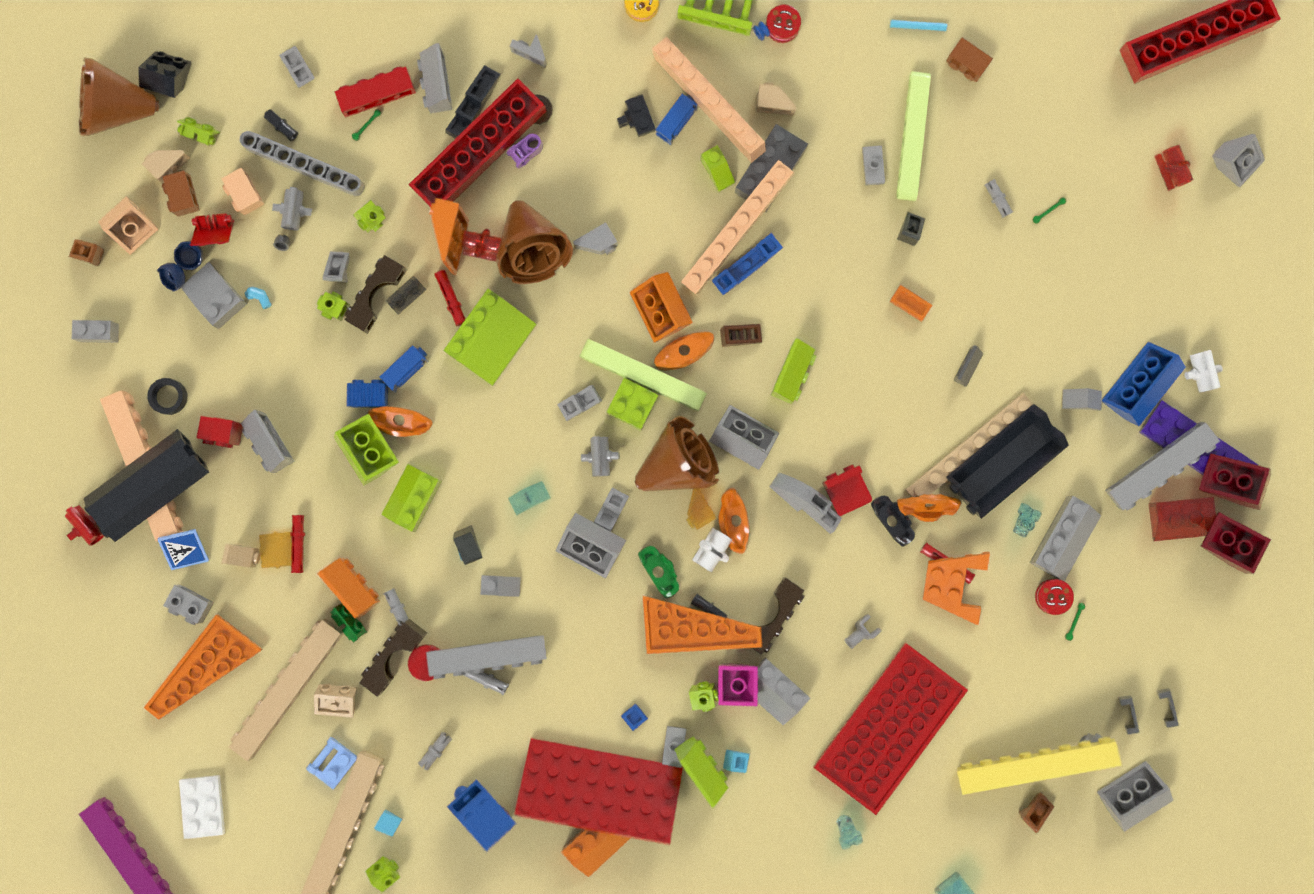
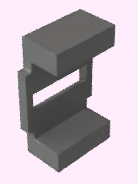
[1157,688,1179,728]
[1119,695,1140,735]

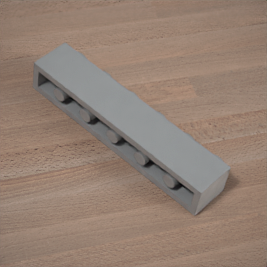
[1105,422,1220,510]
[426,635,547,679]

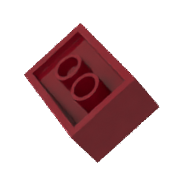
[1199,453,1271,510]
[1200,512,1271,574]

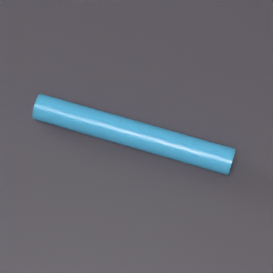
[890,20,947,31]

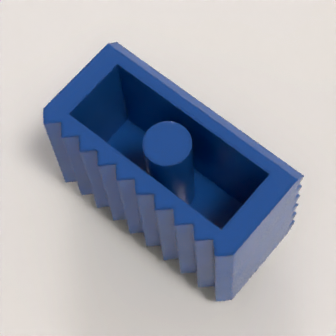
[346,380,388,408]

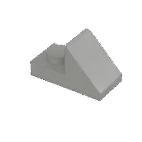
[510,34,547,68]
[323,251,350,283]
[480,575,521,597]

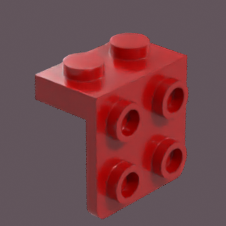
[822,464,872,516]

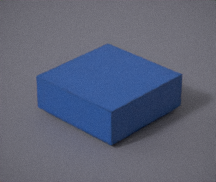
[621,703,648,731]

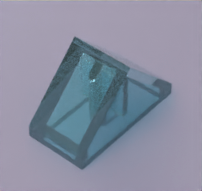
[508,481,551,515]
[934,871,974,894]

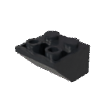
[138,51,192,98]

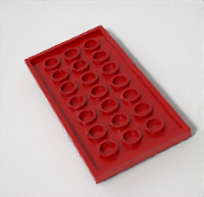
[813,643,968,815]
[514,738,683,845]

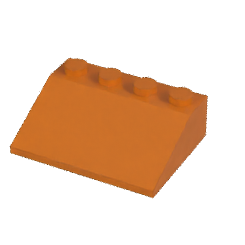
[430,198,469,275]

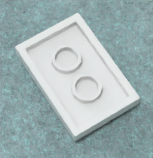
[179,775,225,839]

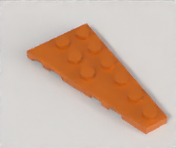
[643,596,763,654]
[144,615,263,720]

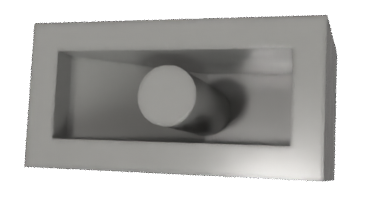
[573,222,618,255]

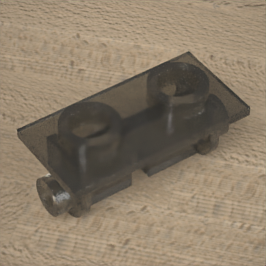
[386,276,426,315]

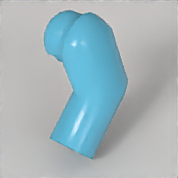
[245,287,272,309]

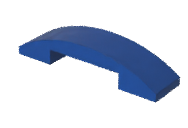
[711,233,783,295]

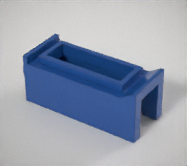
[655,93,698,145]
[380,345,429,393]

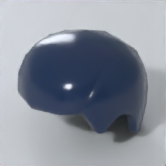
[174,241,203,270]
[157,263,186,292]

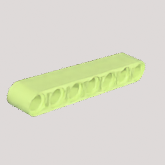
[896,71,931,201]
[579,339,707,411]

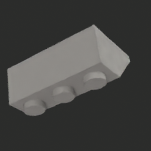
[417,43,453,113]
[709,405,779,470]
[241,410,295,473]
[556,513,626,579]
[758,658,810,725]
[1097,761,1173,832]

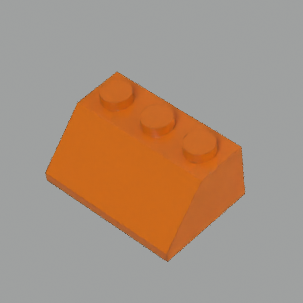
[630,272,693,343]
[317,558,380,618]
[561,829,630,877]

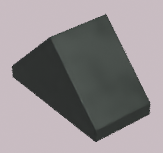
[897,212,925,246]
[453,525,483,565]

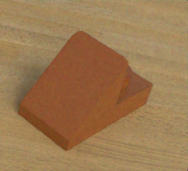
[68,239,104,267]
[1018,792,1055,833]

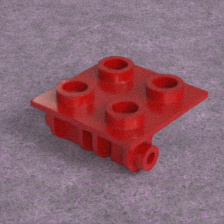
[190,213,234,246]

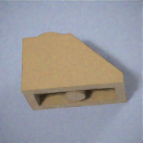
[757,83,796,115]
[142,150,190,183]
[222,544,260,568]

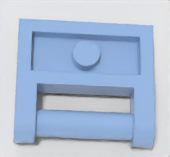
[306,737,357,789]

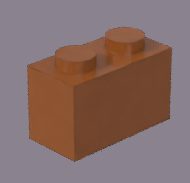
[946,37,993,83]
[162,170,200,217]

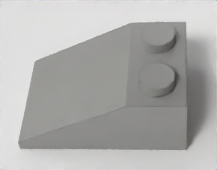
[181,262,247,329]

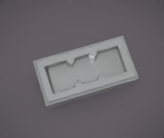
[862,145,885,186]
[662,726,686,768]

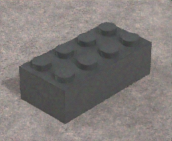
[735,124,808,213]

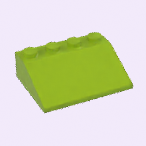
[443,288,537,386]

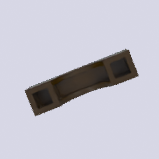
[344,255,407,334]
[752,577,805,655]
[359,619,427,697]

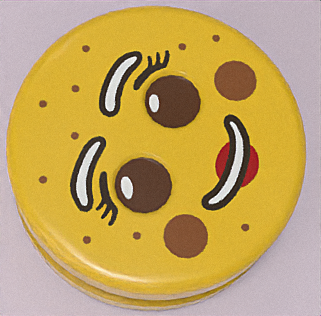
[624,0,659,22]

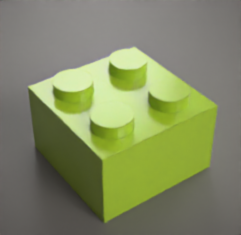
[607,378,658,431]

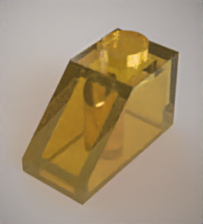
[686,489,717,530]

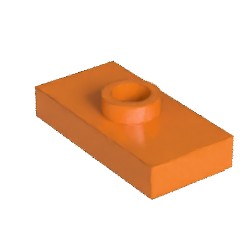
[889,285,933,322]

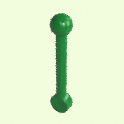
[352,109,381,141]
[1032,197,1067,224]
[1065,603,1085,641]

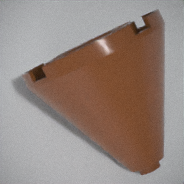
[79,57,159,136]
[496,200,573,284]
[635,416,719,491]

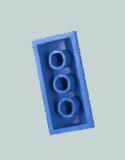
[1102,342,1186,426]

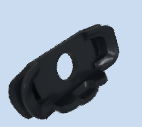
[871,495,915,547]

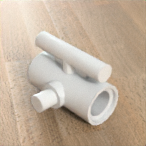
[1184,350,1223,393]
[692,528,732,572]

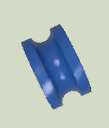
[753,21,770,41]

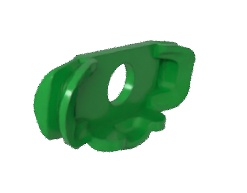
[638,546,679,599]

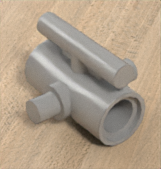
[272,187,312,230]
[581,436,620,477]

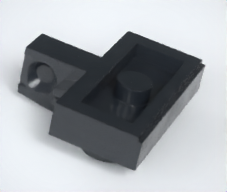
[617,94,656,137]

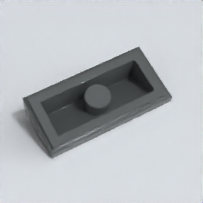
[954,345,983,387]

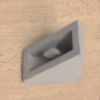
[1062,388,1102,410]

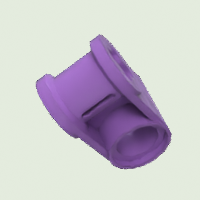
[506,134,543,169]

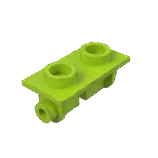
[177,117,220,146]

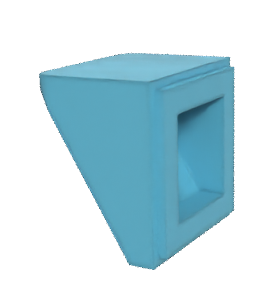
[723,750,750,773]
[374,810,402,836]

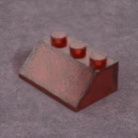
[1148,497,1216,541]

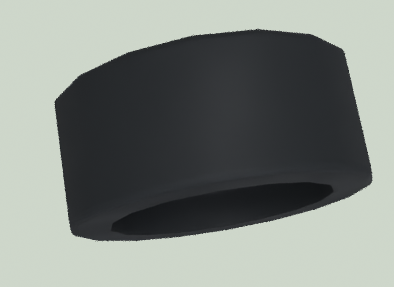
[147,378,188,415]

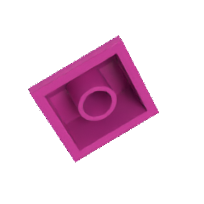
[718,663,758,706]

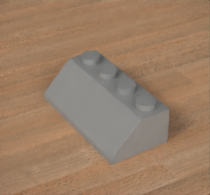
[1030,496,1101,581]

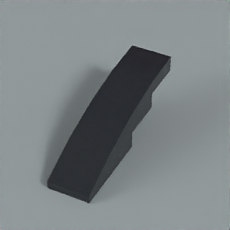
[445,65,501,139]

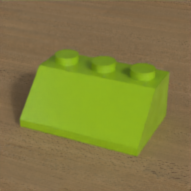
[771,338,816,404]
[334,413,399,486]
[381,464,442,532]
[674,736,728,808]

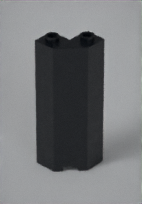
[946,404,1069,519]
[84,429,210,542]

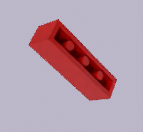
[334,66,416,118]

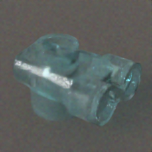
[1013,503,1042,537]
[836,815,863,849]

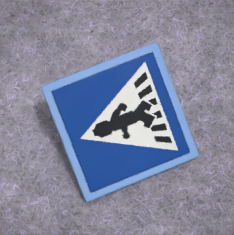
[157,529,209,570]

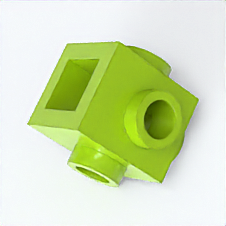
[353,200,386,232]
[317,291,350,321]
[689,681,718,711]
[365,856,401,893]

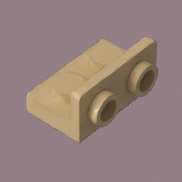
[314,684,357,718]

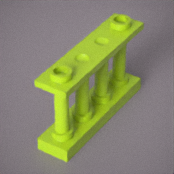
[677,0,753,36]

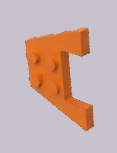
[923,551,990,625]

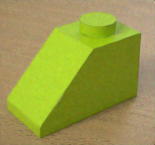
[700,145,735,192]

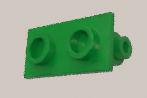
[330,603,367,643]

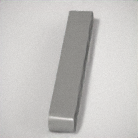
[239,131,364,196]

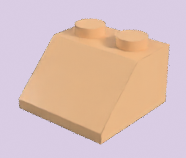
[98,196,158,255]

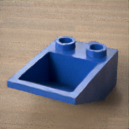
[447,779,516,852]

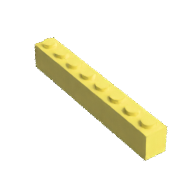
[957,737,1122,795]

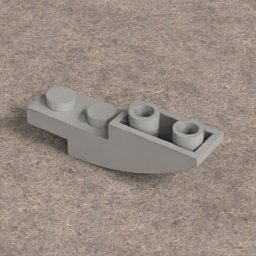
[769,473,842,534]

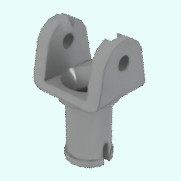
[844,614,882,649]

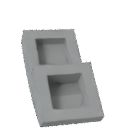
[279,46,315,88]
[557,385,602,421]
[594,488,629,532]

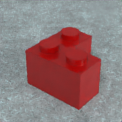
[196,416,243,449]

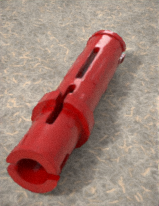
[434,270,466,326]
[290,515,306,573]
[920,542,976,585]

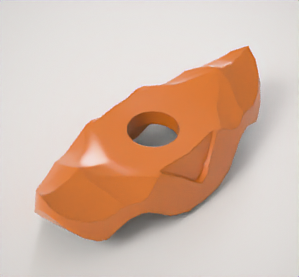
[654,332,714,371]
[367,406,433,437]
[718,488,750,554]
[897,494,962,522]

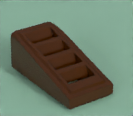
[720,324,762,347]

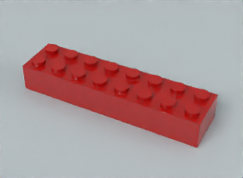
[1119,0,1281,84]
[408,78,547,208]

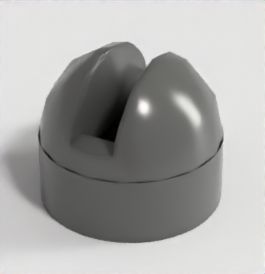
[273,235,290,251]

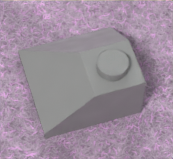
[1212,134,1265,187]

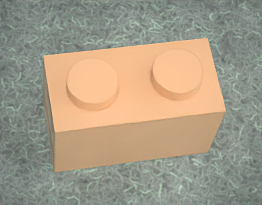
[222,168,264,215]

